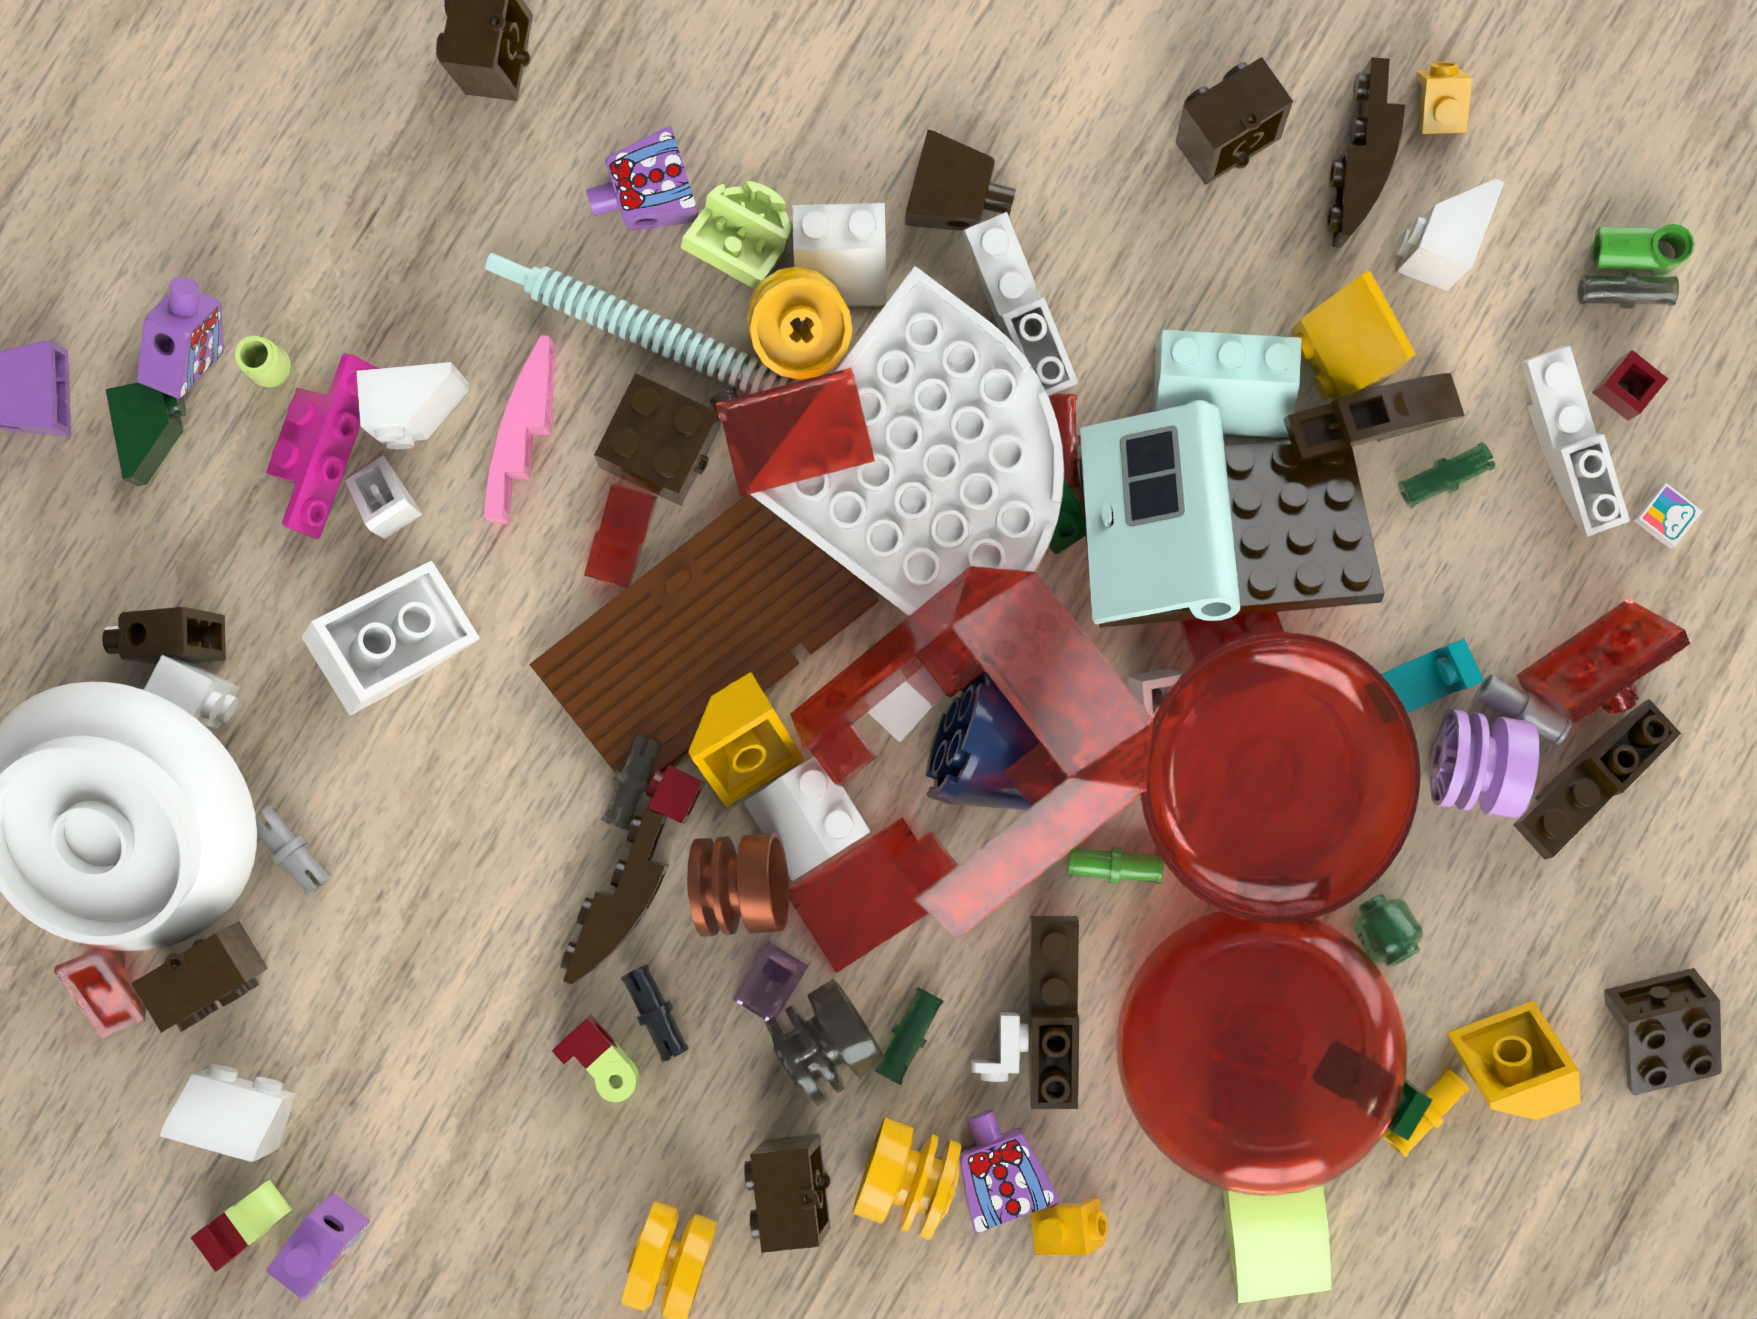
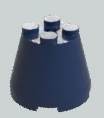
[926,664,1084,811]

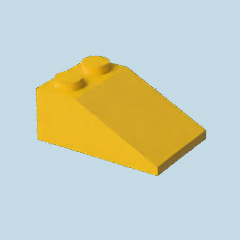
[1291,270,1416,402]

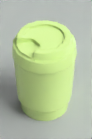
[235,336,292,388]

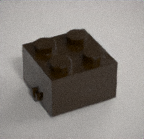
[436,0,533,101]
[1175,57,1293,185]
[594,373,721,506]
[131,921,268,1033]
[744,1134,831,1253]

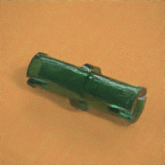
[1398,442,1496,509]
[874,987,944,1085]

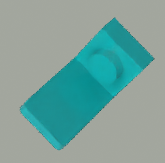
[1368,638,1484,721]

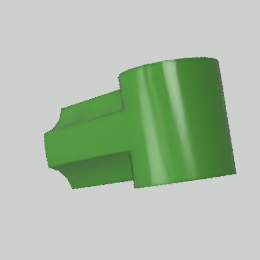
[1592,224,1695,275]

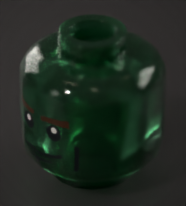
[1352,894,1424,968]

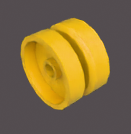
[746,266,853,380]
[621,1200,719,1319]

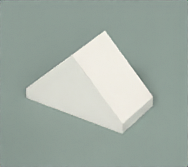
[345,455,423,539]
[866,644,962,743]

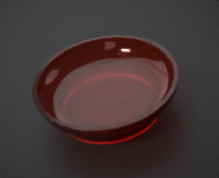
[1138,632,1421,923]
[1116,906,1407,1196]

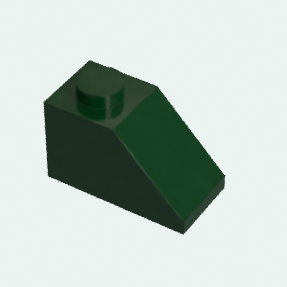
[105,382,186,486]

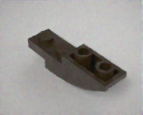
[1327,57,1405,248]
[1283,372,1465,463]
[1513,699,1681,860]
[560,809,669,984]
[1028,916,1079,1109]

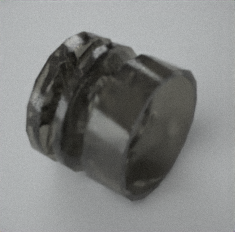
[765,977,886,1106]

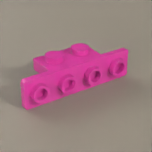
[266,353,379,539]

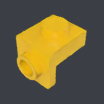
[1416,62,1472,134]
[1030,1198,1108,1255]

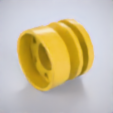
[852,1116,961,1241]

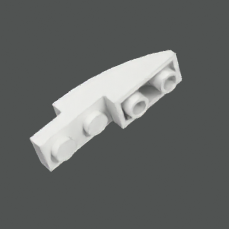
[962,212,1078,396]
[1520,346,1630,537]

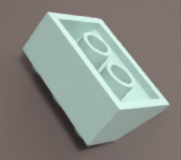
[1152,330,1302,439]

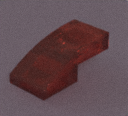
[584,484,658,588]

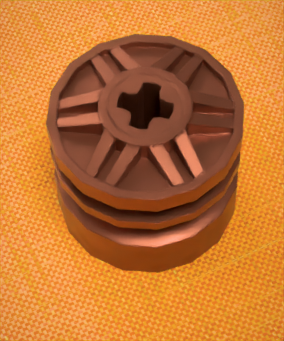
[687,833,789,937]

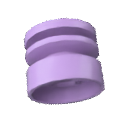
[1430,709,1539,819]

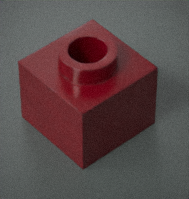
[1592,350,1669,421]
[646,765,706,824]

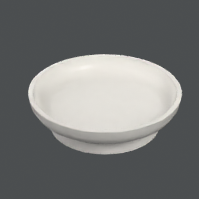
[0,682,257,951]

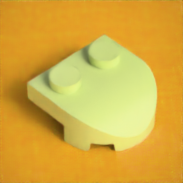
[680,181,792,289]

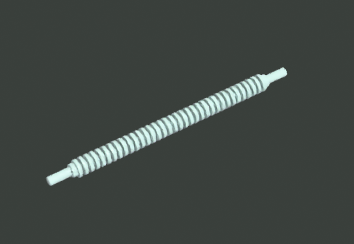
[485,253,824,416]

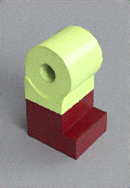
[552,1014,640,1103]
[190,1180,292,1272]

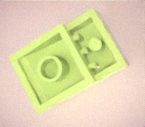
[1219,1150,1331,1303]

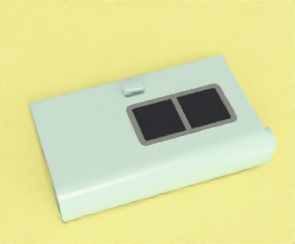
[1080,400,1240,624]

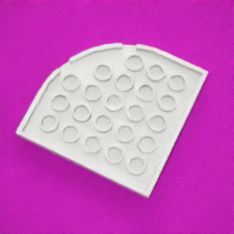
[746,266,1064,661]

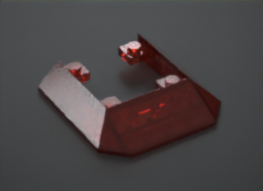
[790,566,1155,939]

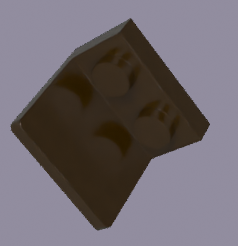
[1604,968,1722,1095]

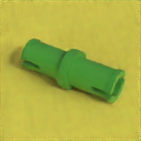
[1068,846,1164,884]

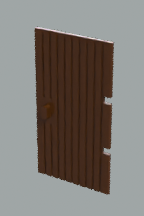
[529,493,879,795]

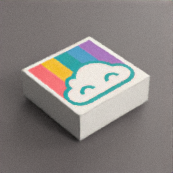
[1633,483,1703,549]

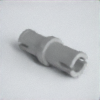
[1475,674,1572,745]
[255,806,332,896]

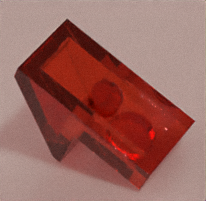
[54,948,146,1038]

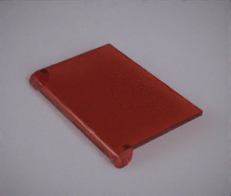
[716,368,875,497]
[789,817,954,973]

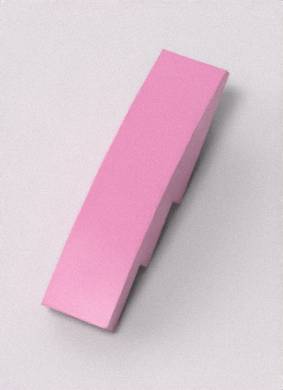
[483,335,556,524]

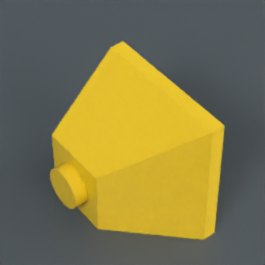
[688,672,805,808]
[1447,1000,1581,1120]

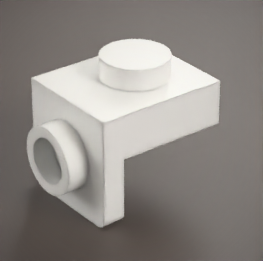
[970,1012,1028,1082]

